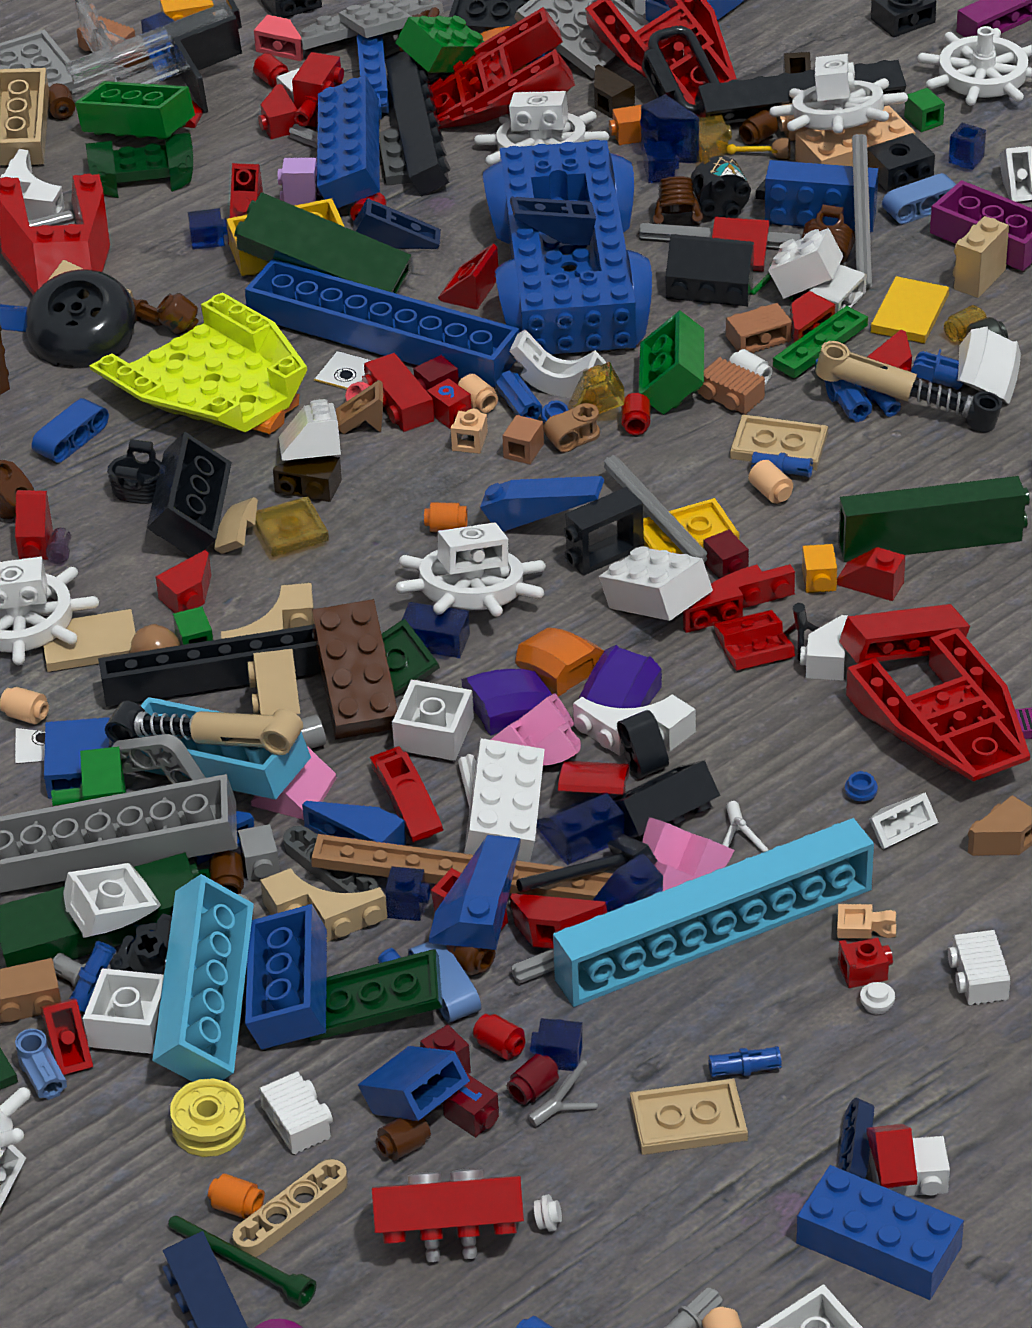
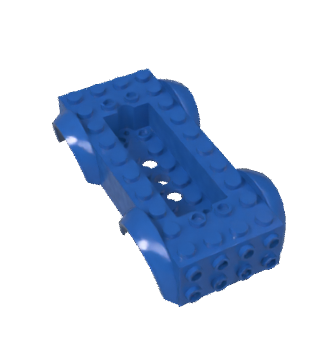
[483,140,652,354]

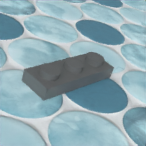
[379,129,412,186]

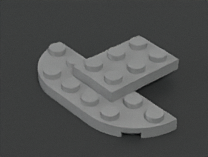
[300,0,444,50]

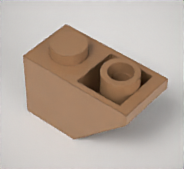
[968,795,1032,856]

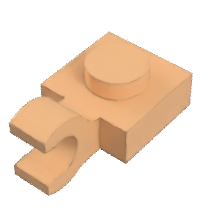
[837,904,896,939]

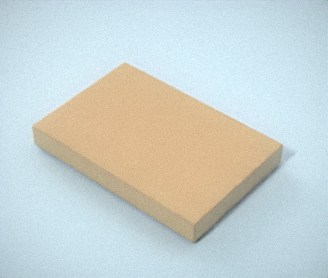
[730,415,828,470]
[43,609,136,672]
[630,1078,748,1155]

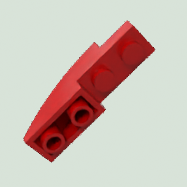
[683,564,795,633]
[370,746,444,842]

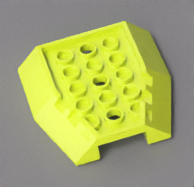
[89,292,307,433]

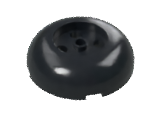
[25,269,137,368]

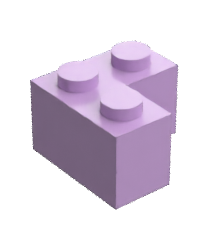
[278,158,321,205]

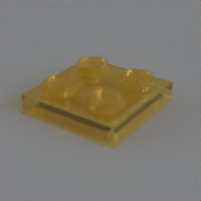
[255,496,329,557]

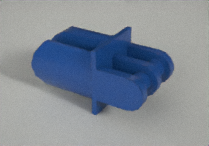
[911,349,964,389]

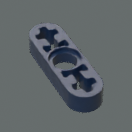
[838,1098,874,1179]

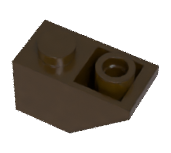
[594,64,635,119]
[273,456,342,502]

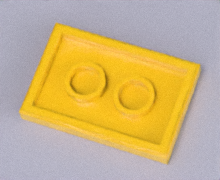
[871,276,949,343]
[643,498,740,554]

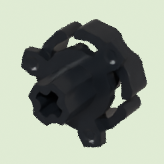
[110,914,172,975]

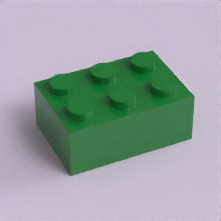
[395,15,485,73]
[639,310,704,415]

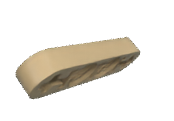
[232,1159,348,1257]

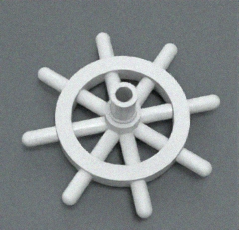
[917,26,1032,106]

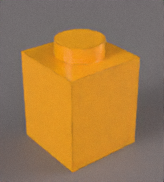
[802,544,837,593]

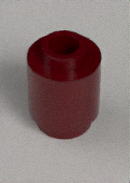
[507,1054,559,1105]

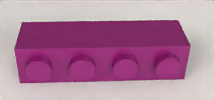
[956,0,1032,37]

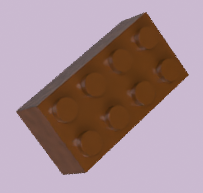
[311,599,398,740]

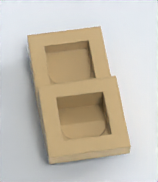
[214,497,258,554]

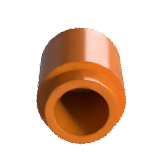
[424,502,468,532]
[208,1173,265,1219]

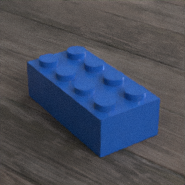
[765,160,878,232]
[245,904,327,1050]
[796,1165,964,1300]

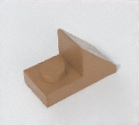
[336,380,383,434]

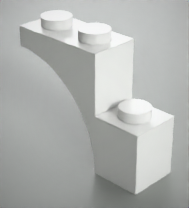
[0,149,65,220]
[573,694,696,756]

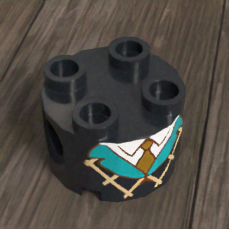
[691,156,751,218]

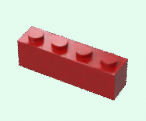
[839,604,970,664]

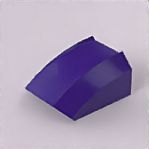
[579,645,662,708]
[461,669,552,736]

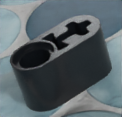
[617,710,669,778]

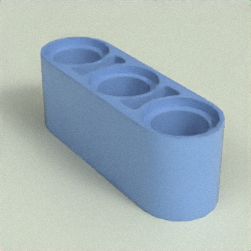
[882,173,956,224]
[408,941,481,1023]

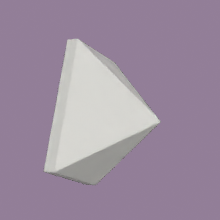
[869,792,938,849]

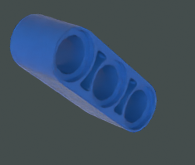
[32,398,109,463]

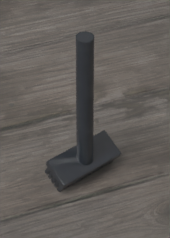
[516,834,658,892]

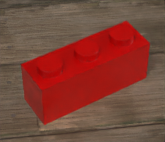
[362,353,434,432]

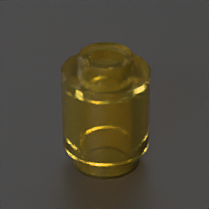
[944,305,987,341]

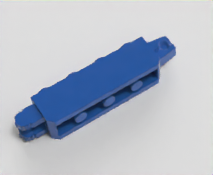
[357,34,389,120]

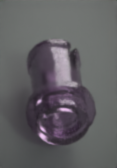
[46,528,71,564]

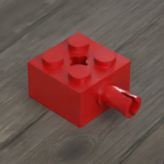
[292,52,344,127]

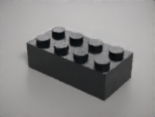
[147,431,232,557]

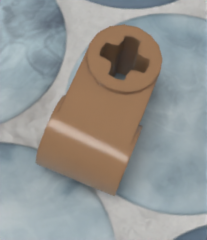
[543,403,600,452]

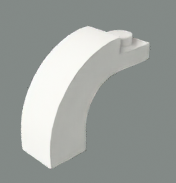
[509,330,614,398]

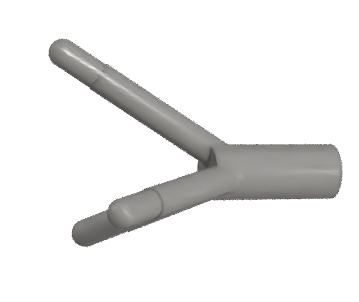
[528,1060,598,1127]

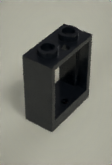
[564,487,644,576]

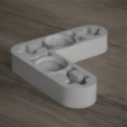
[112,734,206,784]

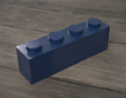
[162,1231,248,1328]

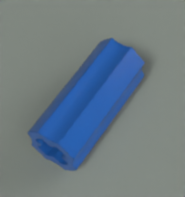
[496,370,542,420]

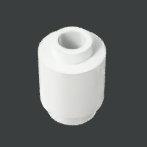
[729,349,772,385]

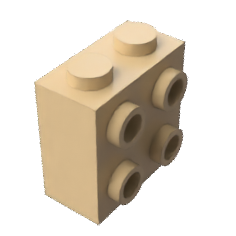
[953,216,1009,298]

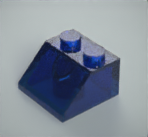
[640,94,699,164]
[536,793,624,865]

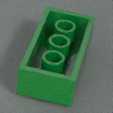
[75,81,195,139]

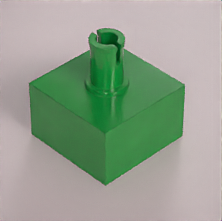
[51,746,126,806]

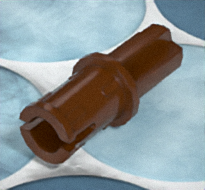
[132,298,162,326]

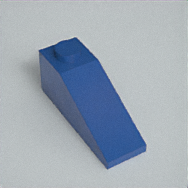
[302,801,406,845]

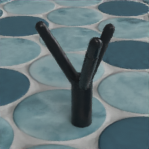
[784,603,819,661]

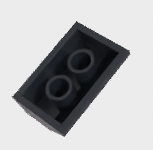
[665,234,754,307]
[598,760,720,841]

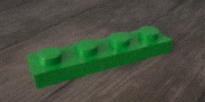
[773,305,868,378]

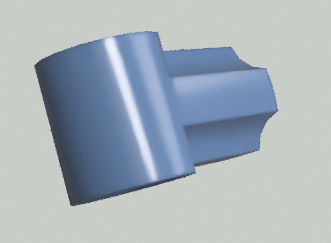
[15,1028,67,1100]

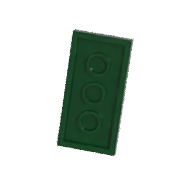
[309,949,442,1042]

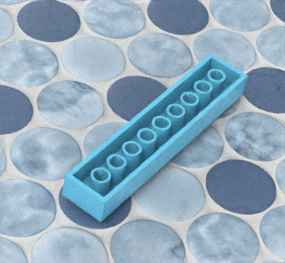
[553,818,874,1007]

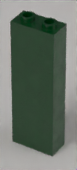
[234,192,411,294]
[838,476,1030,562]
[0,852,199,967]

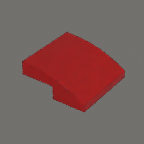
[714,610,795,671]
[558,761,629,794]

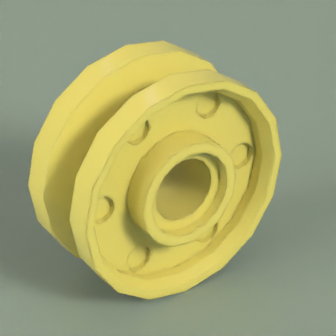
[170,1078,246,1157]

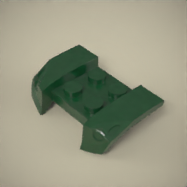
[86,133,193,198]

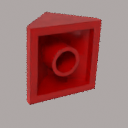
[438,243,498,310]

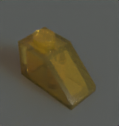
[691,115,732,164]
[569,362,624,416]

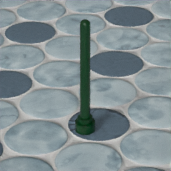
[168,1216,317,1307]

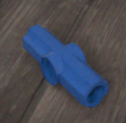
[815,359,872,422]

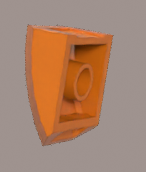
[515,628,604,697]

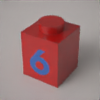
[426,378,472,429]

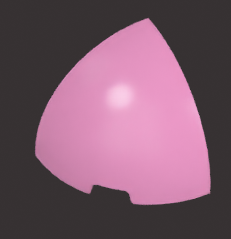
[490,693,581,765]
[642,817,735,891]

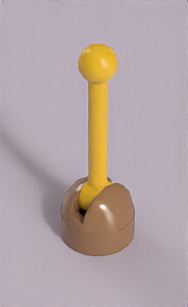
[726,138,791,159]

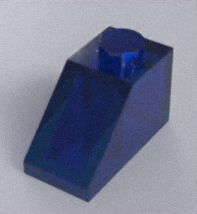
[593,853,663,913]

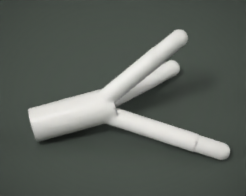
[722,801,768,852]

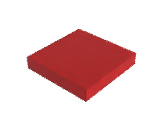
[712,217,769,272]

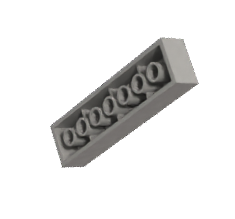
[0,774,238,893]

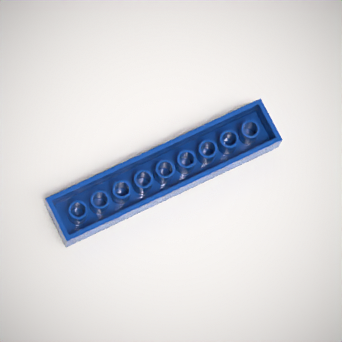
[245,259,520,387]

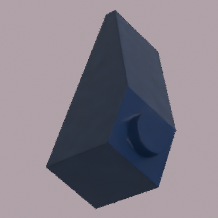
[510,197,596,246]
[353,198,441,249]

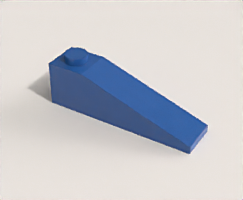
[480,476,604,532]
[429,835,521,950]

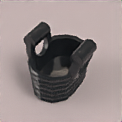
[107,439,161,504]

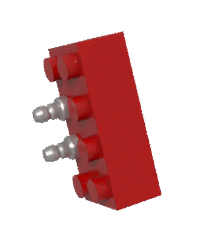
[372,1169,524,1262]

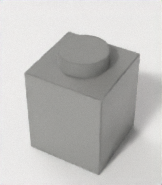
[238,824,280,881]

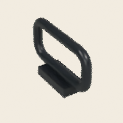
[641,26,720,115]

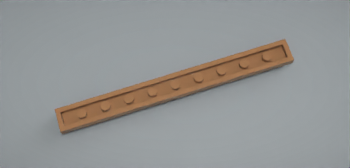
[311,834,647,908]

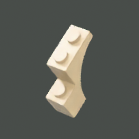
[221,583,314,639]
[260,868,387,942]

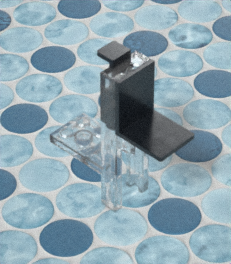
[65,0,242,113]

